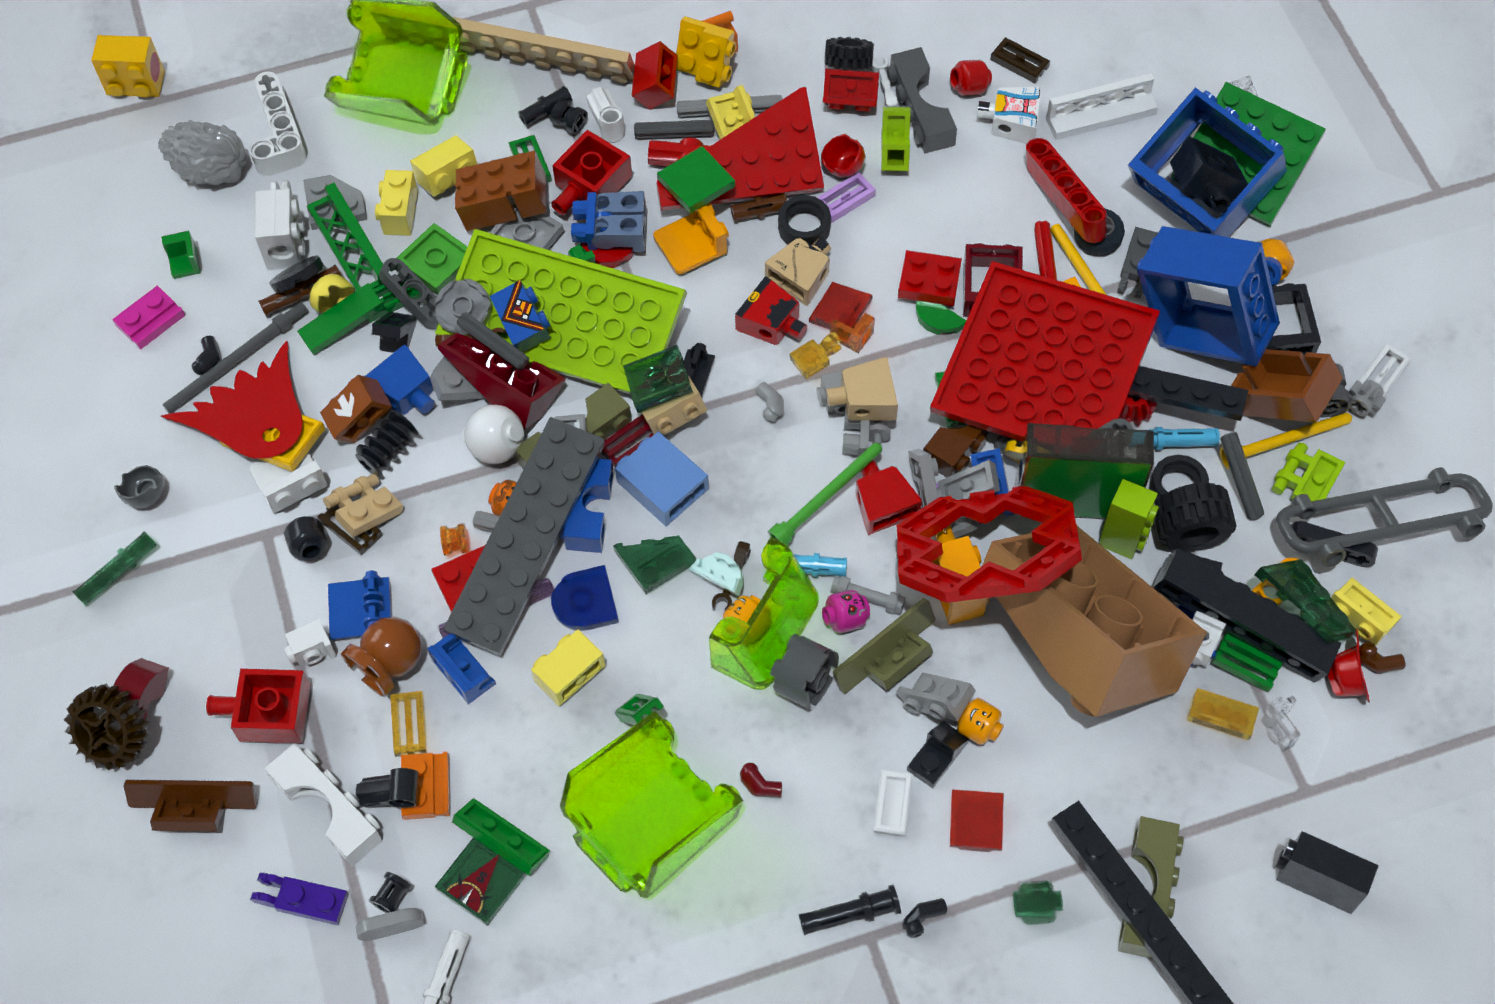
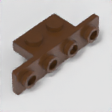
[123,780,257,832]

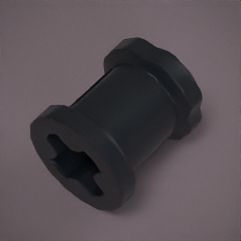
[369,872,412,913]

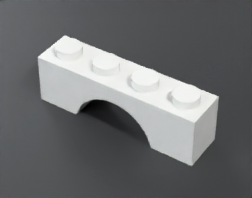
[264,743,382,867]

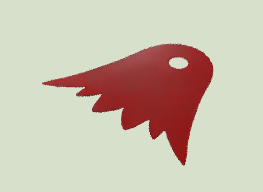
[161,341,302,459]

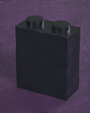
[1275,831,1379,914]

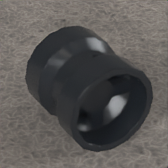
[550,99,588,135]

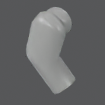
[755,382,784,422]

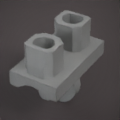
[842,409,891,457]

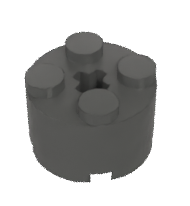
[770,634,839,709]

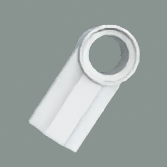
[586,87,625,142]

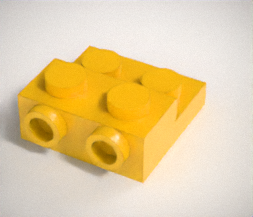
[676,16,736,88]

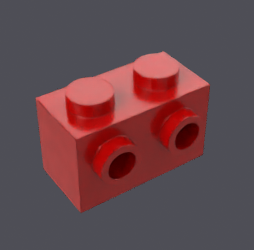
[632,41,678,110]

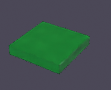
[657,146,735,214]

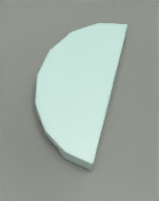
[689,552,743,596]

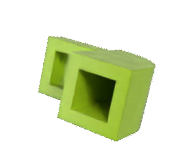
[881,107,911,171]

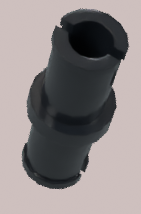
[518,86,573,127]

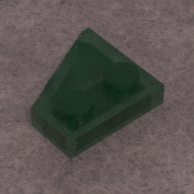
[613,535,696,594]

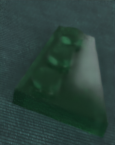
[1254,559,1356,643]

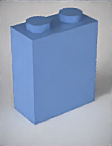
[615,431,709,527]

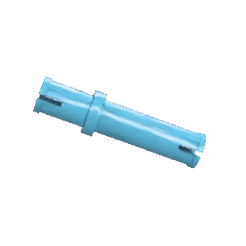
[1128,427,1220,450]

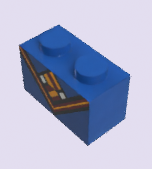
[489,280,551,352]

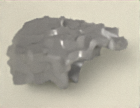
[158,120,247,185]

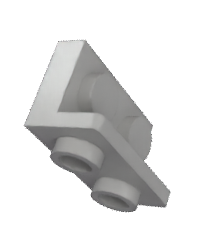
[896,672,976,721]

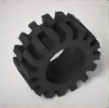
[824,37,874,70]

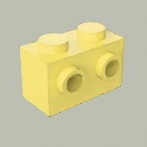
[410,135,477,197]
[375,170,418,236]
[531,629,605,706]

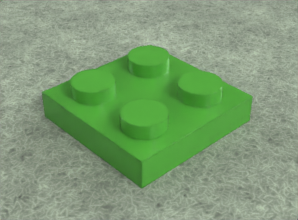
[396,223,467,294]

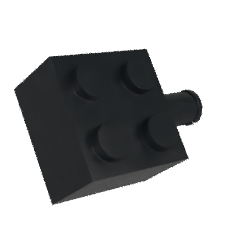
[1169,136,1248,213]

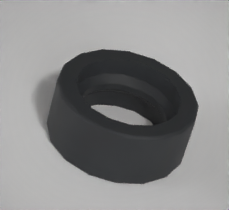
[778,195,831,245]
[1149,454,1209,501]

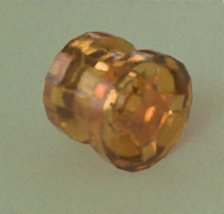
[440,523,469,556]

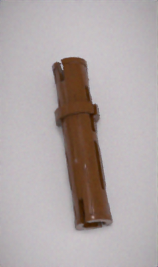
[258,264,342,317]

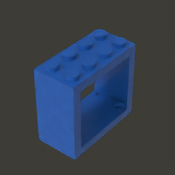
[1128,87,1287,237]
[1137,226,1280,366]

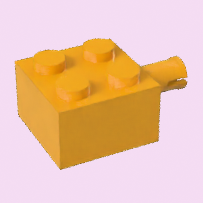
[932,525,989,625]

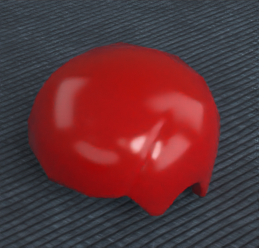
[821,134,866,178]

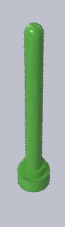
[768,443,882,549]

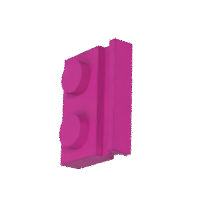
[112,285,185,350]

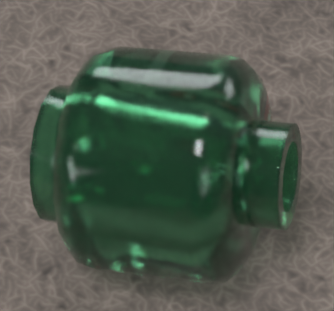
[1013,880,1063,925]

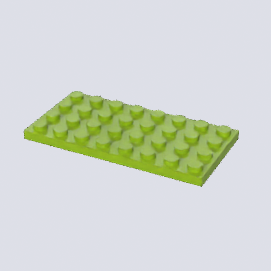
[435,229,687,397]

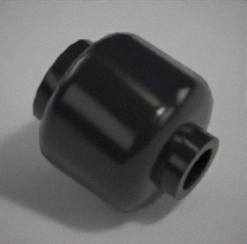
[284,516,328,561]

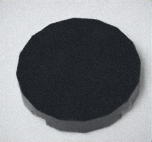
[269,255,324,293]

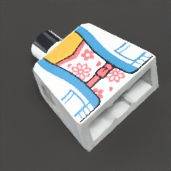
[977,87,1041,144]

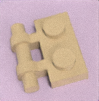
[323,474,403,537]

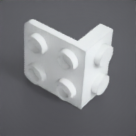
[249,453,327,513]

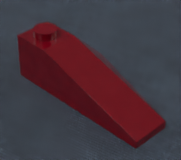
[438,333,566,430]

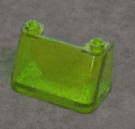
[709,537,819,690]

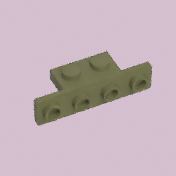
[833,598,936,694]

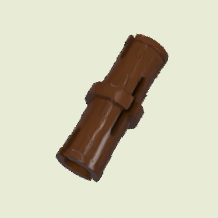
[730,193,787,222]

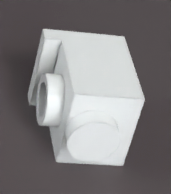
[1192,611,1226,667]
[284,619,337,667]

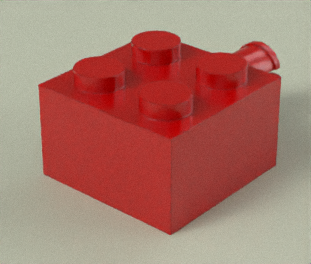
[551,130,632,215]
[206,668,311,744]

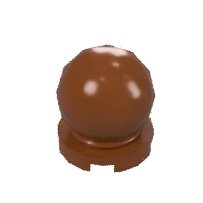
[340,616,421,696]

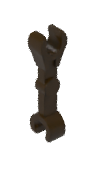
[712,541,751,611]

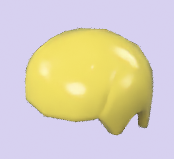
[309,274,355,314]

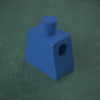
[365,344,435,415]

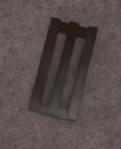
[990,37,1050,84]
[317,505,382,556]

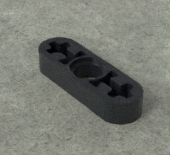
[1291,521,1378,567]

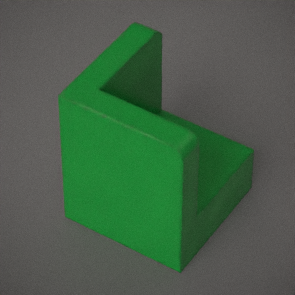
[161,230,201,279]

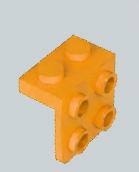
[653,202,729,274]

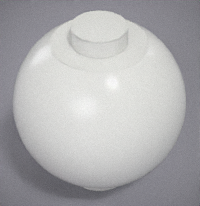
[462,405,524,464]

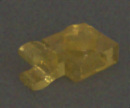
[789,332,841,379]

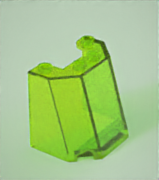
[324,0,467,126]
[559,711,744,898]

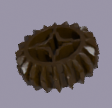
[64,683,151,770]

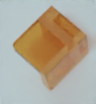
[830,313,875,354]

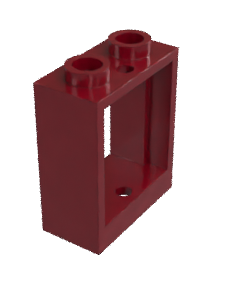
[963,243,1023,317]

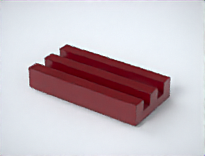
[601,414,653,468]

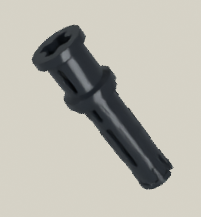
[798,884,901,935]

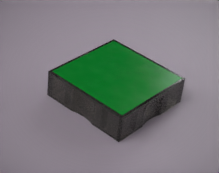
[1014,423,1154,520]

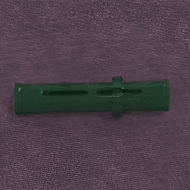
[72,531,157,606]

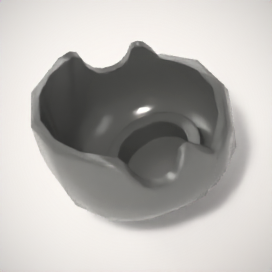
[114,465,165,508]

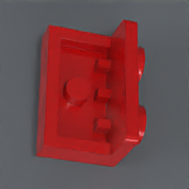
[822,68,879,111]

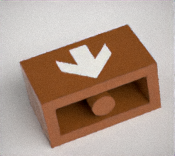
[320,375,392,444]

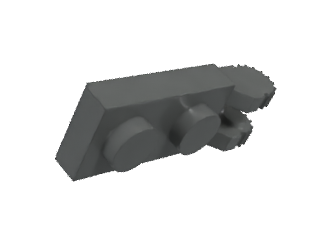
[1117,226,1158,298]

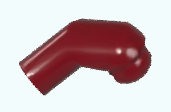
[740,762,782,798]

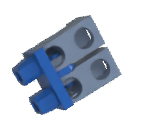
[571,191,646,252]

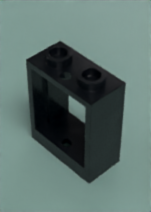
[1266,283,1321,356]

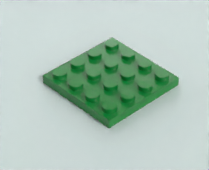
[1171,82,1326,227]

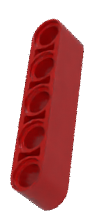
[1026,138,1106,243]

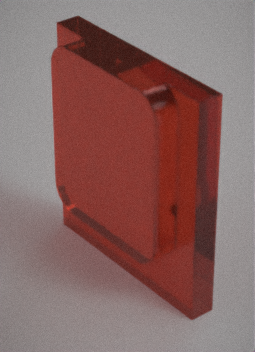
[809,282,873,336]
[949,789,1004,852]

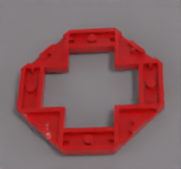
[896,486,1082,603]

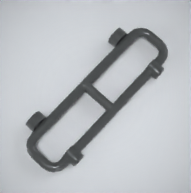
[1276,467,1493,567]

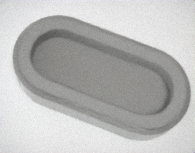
[355,908,423,941]

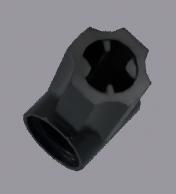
[355,768,420,808]

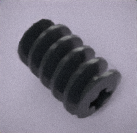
[355,412,419,478]

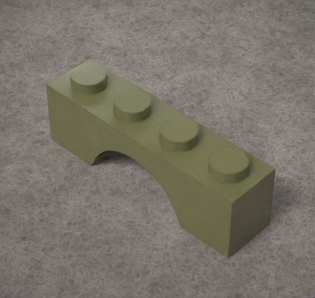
[516,383,632,469]
[1118,816,1184,959]

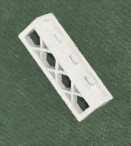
[1046,73,1158,140]

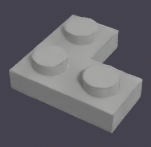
[908,449,943,508]
[938,460,1000,538]

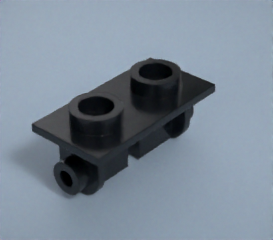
[682,343,715,398]

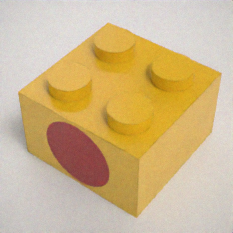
[91,35,165,97]

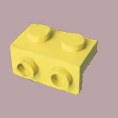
[706,85,755,139]
[1326,577,1402,645]

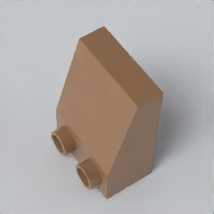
[982,526,1207,717]

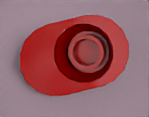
[1328,628,1370,703]

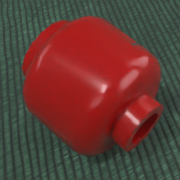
[950,60,992,96]

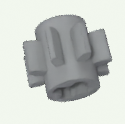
[1349,380,1386,416]

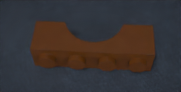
[923,425,990,478]

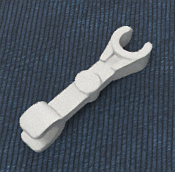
[871,57,898,107]

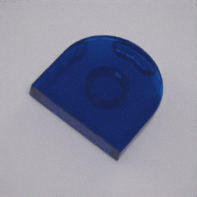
[551,565,619,631]

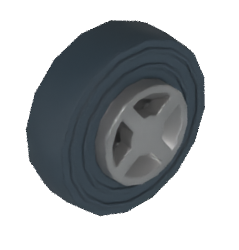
[1073,209,1125,255]

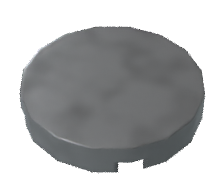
[434,279,492,336]

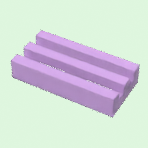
[817,172,876,223]

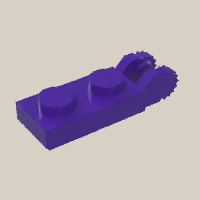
[250,872,349,925]

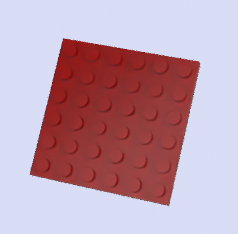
[930,261,1160,459]

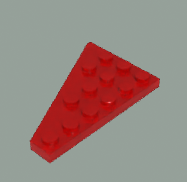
[656,87,824,211]

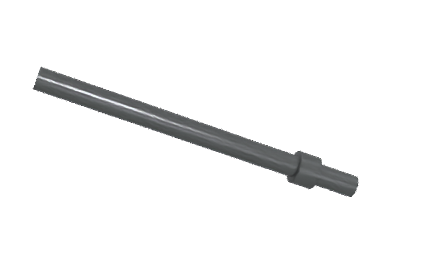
[162,302,308,414]

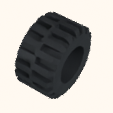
[1154,483,1237,551]

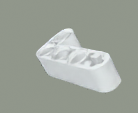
[250,71,306,176]

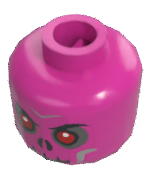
[822,590,870,633]

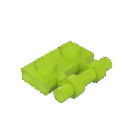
[1272,442,1346,501]

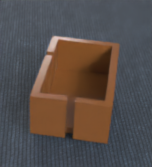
[455,150,546,231]
[1231,349,1343,423]

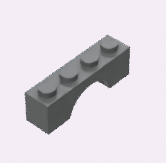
[887,47,957,154]

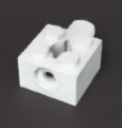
[255,180,305,270]

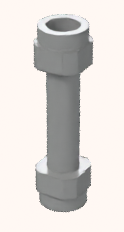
[830,575,906,615]

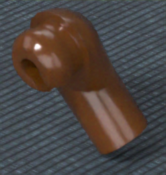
[1360,642,1406,673]

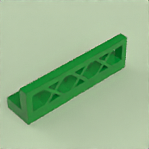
[307,182,383,291]

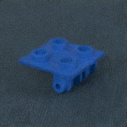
[328,570,391,640]

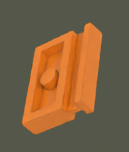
[401,751,450,820]

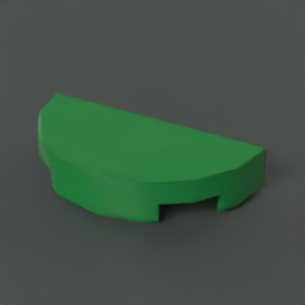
[916,301,967,335]

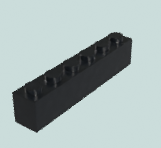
[1153,548,1341,683]

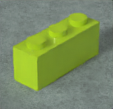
[1099,479,1159,560]

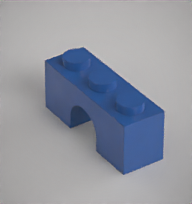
[560,459,614,553]

